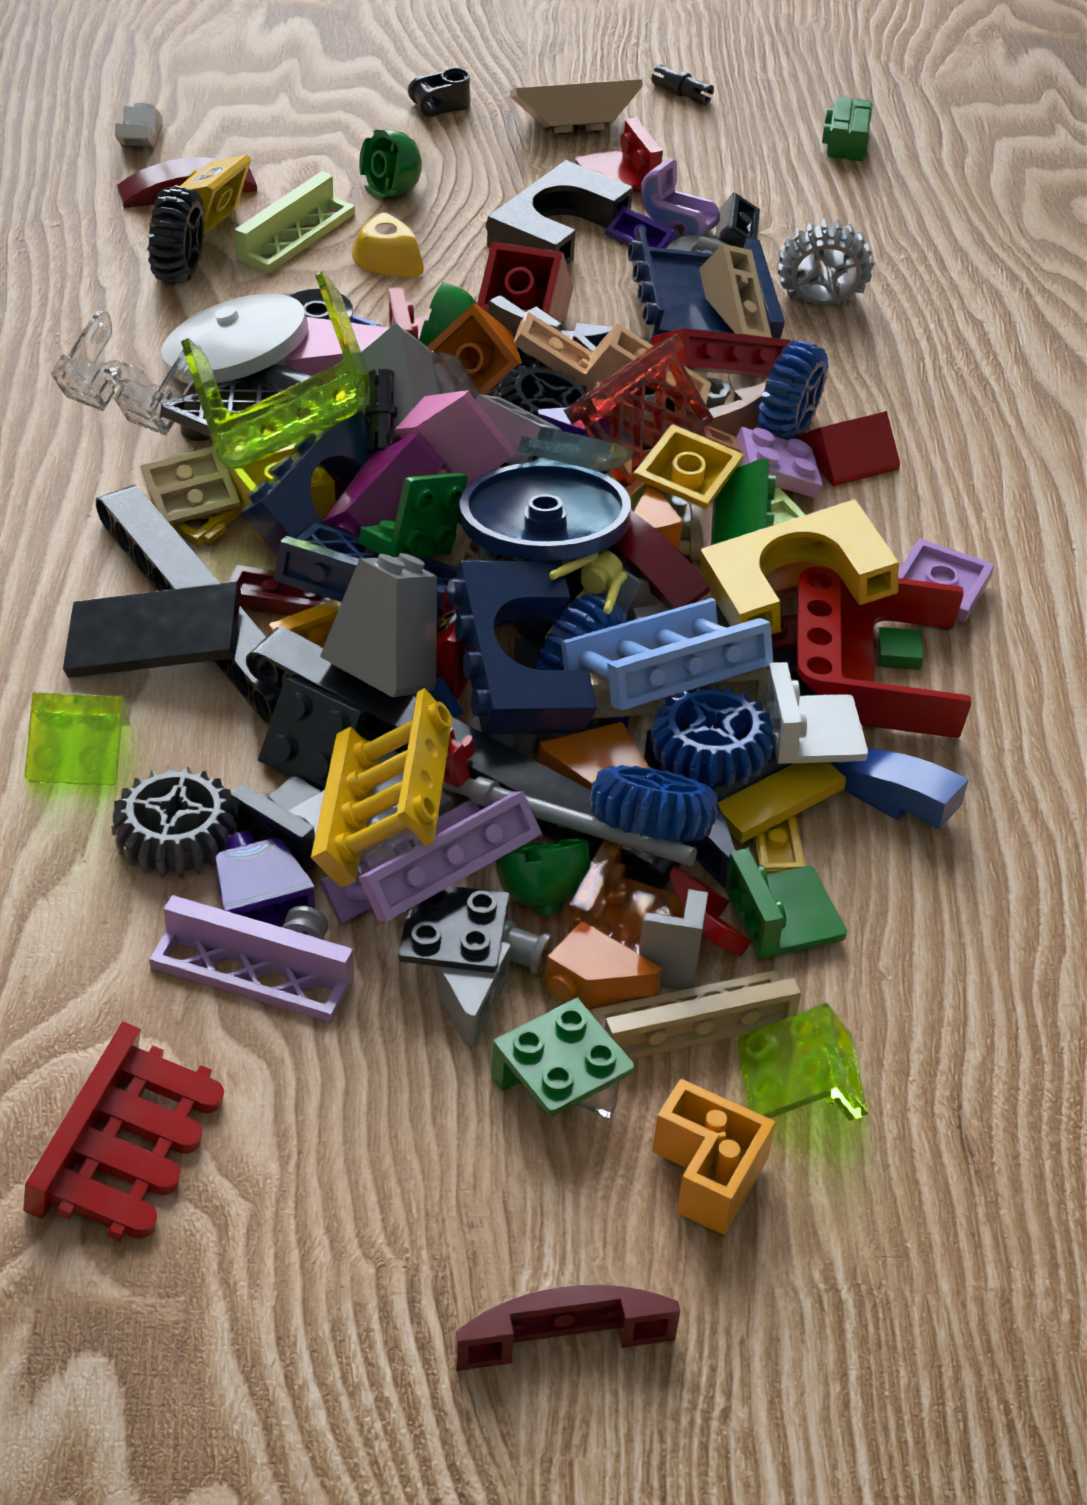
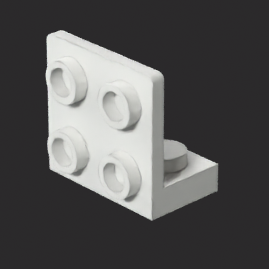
[764,662,868,764]

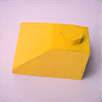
[634,424,744,509]

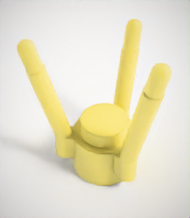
[545,551,627,640]

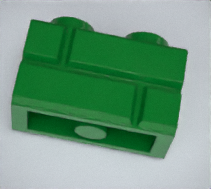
[822,96,873,161]

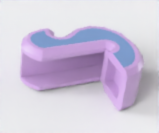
[641,159,721,236]

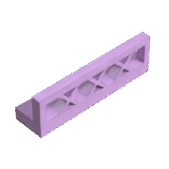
[149,895,354,1023]

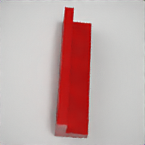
[652,328,791,377]

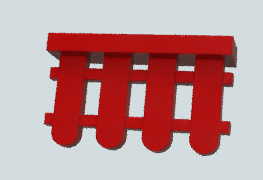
[23,1021,224,1241]

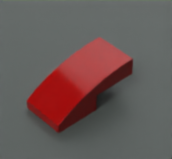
[669,866,751,957]

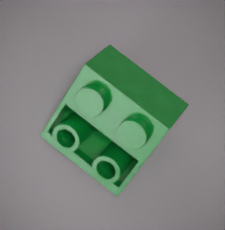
[710,458,776,546]

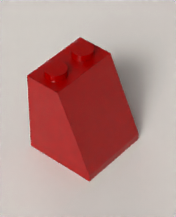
[477,241,573,322]

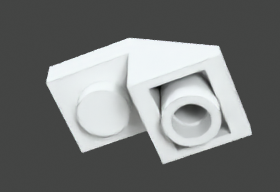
[115,102,162,147]

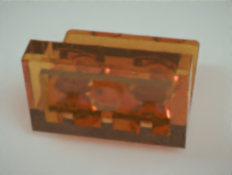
[568,840,685,954]

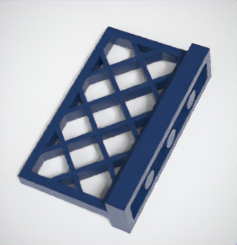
[274,522,458,629]

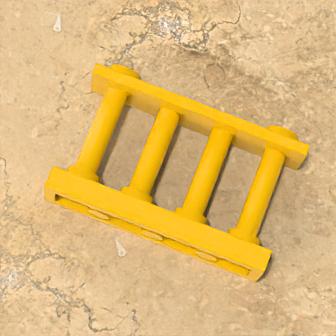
[311,688,452,888]

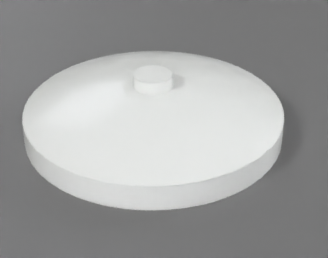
[161,294,308,384]

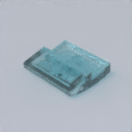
[517,427,633,471]

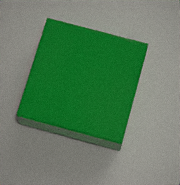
[877,627,923,669]

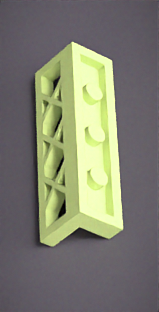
[235,171,355,274]

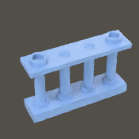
[561,598,773,711]

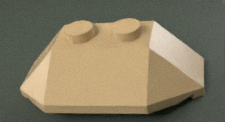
[510,79,643,134]

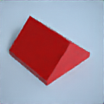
[797,411,900,486]

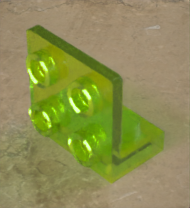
[24,692,131,786]
[738,1003,868,1121]

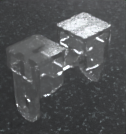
[50,310,203,436]

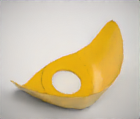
[352,213,424,277]

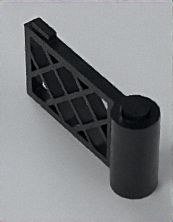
[161,362,328,439]

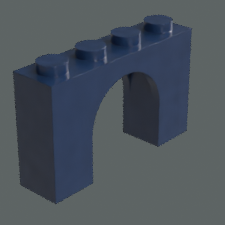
[240,404,372,556]
[447,561,597,734]

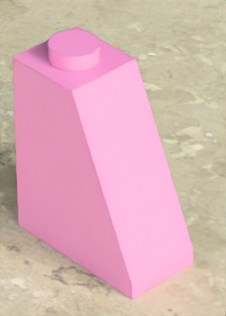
[285,317,389,386]

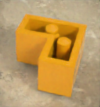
[652,1078,776,1236]

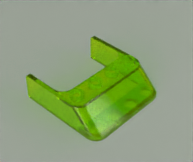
[181,271,369,469]

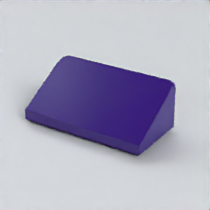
[604,205,680,249]

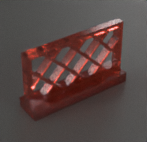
[563,334,714,488]

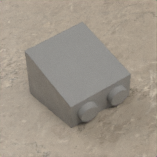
[336,323,439,444]
[320,553,437,698]

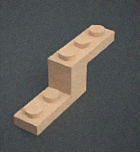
[513,312,711,415]

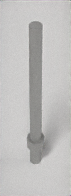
[442,777,697,866]

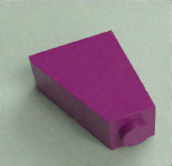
[324,432,446,536]

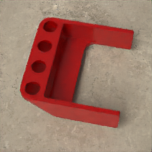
[796,567,971,738]

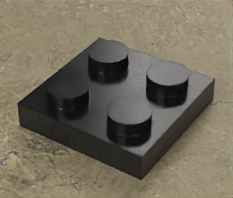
[257,677,369,791]

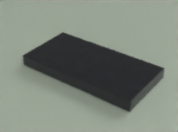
[63,581,241,678]

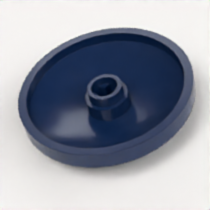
[460,462,631,561]

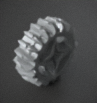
[777,218,874,307]

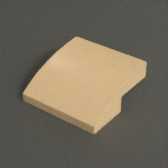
[140,445,240,525]

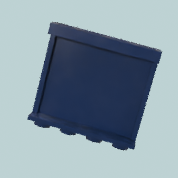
[628,227,785,340]

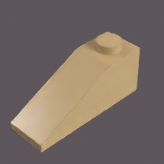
[699,244,772,338]

